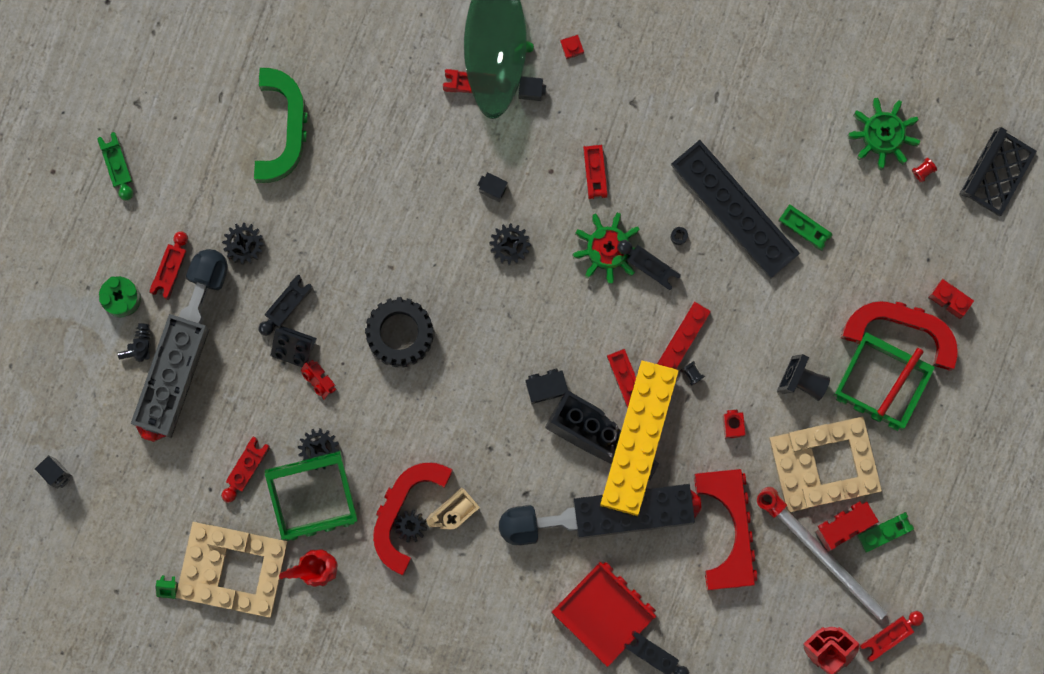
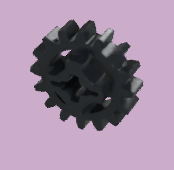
[222,223,265,265]
[489,223,531,265]
[298,428,340,471]

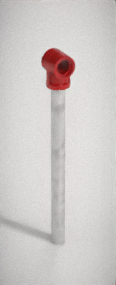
[757,487,887,621]

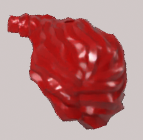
[279,549,338,587]

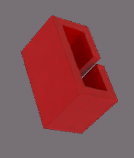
[928,279,974,319]

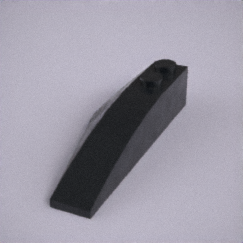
[545,390,659,481]

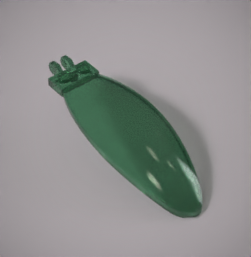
[464,0,527,119]

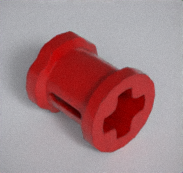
[912,158,937,183]

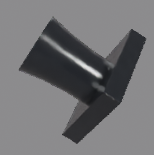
[777,354,830,401]

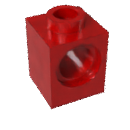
[722,410,745,439]

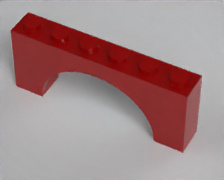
[694,469,757,591]

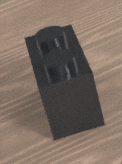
[525,369,568,404]
[35,455,71,489]

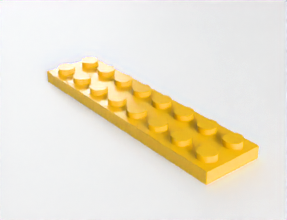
[600,360,679,516]

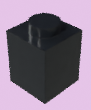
[518,76,546,101]
[477,172,508,203]

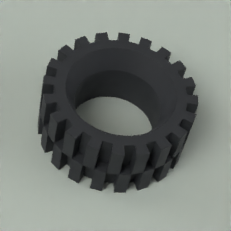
[365,297,434,368]

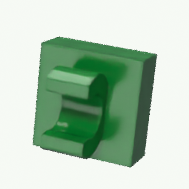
[155,575,177,599]

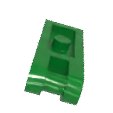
[778,204,833,251]
[857,512,914,553]

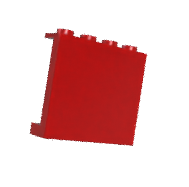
[551,562,656,667]

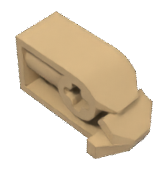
[426,487,480,529]

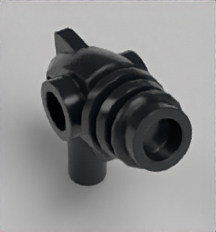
[118,323,151,363]

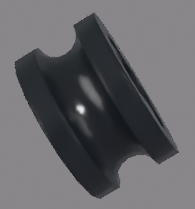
[670,227,688,245]

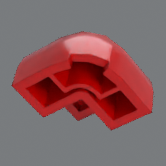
[803,627,859,674]

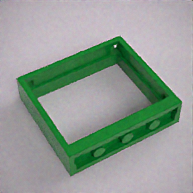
[833,332,935,431]
[264,451,358,541]

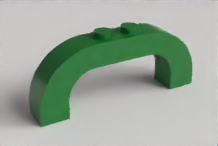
[254,68,308,183]

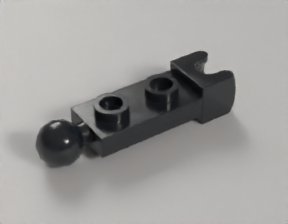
[617,240,681,290]
[258,275,313,336]
[624,631,690,674]

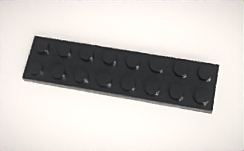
[671,140,800,279]

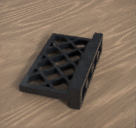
[959,127,1037,216]

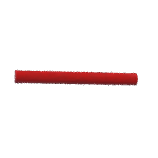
[877,348,924,416]

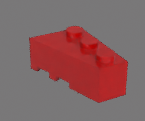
[815,501,879,551]

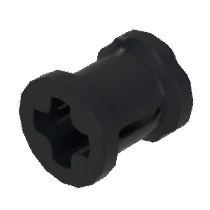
[680,361,705,386]

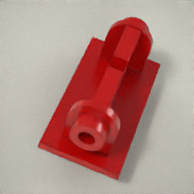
[301,360,337,400]

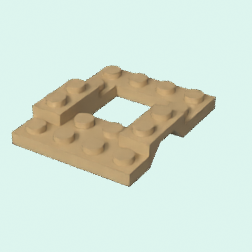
[769,416,882,512]
[176,522,288,618]

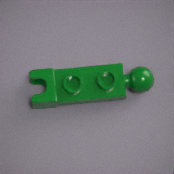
[97,132,134,201]

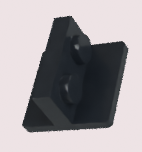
[270,326,317,367]

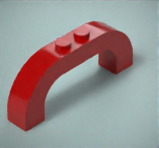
[841,301,958,371]
[373,462,453,576]

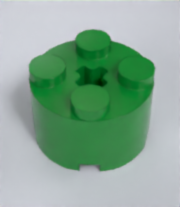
[99,276,141,318]

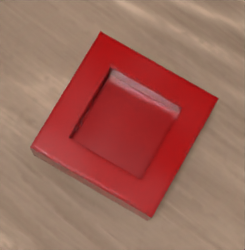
[560,35,584,59]

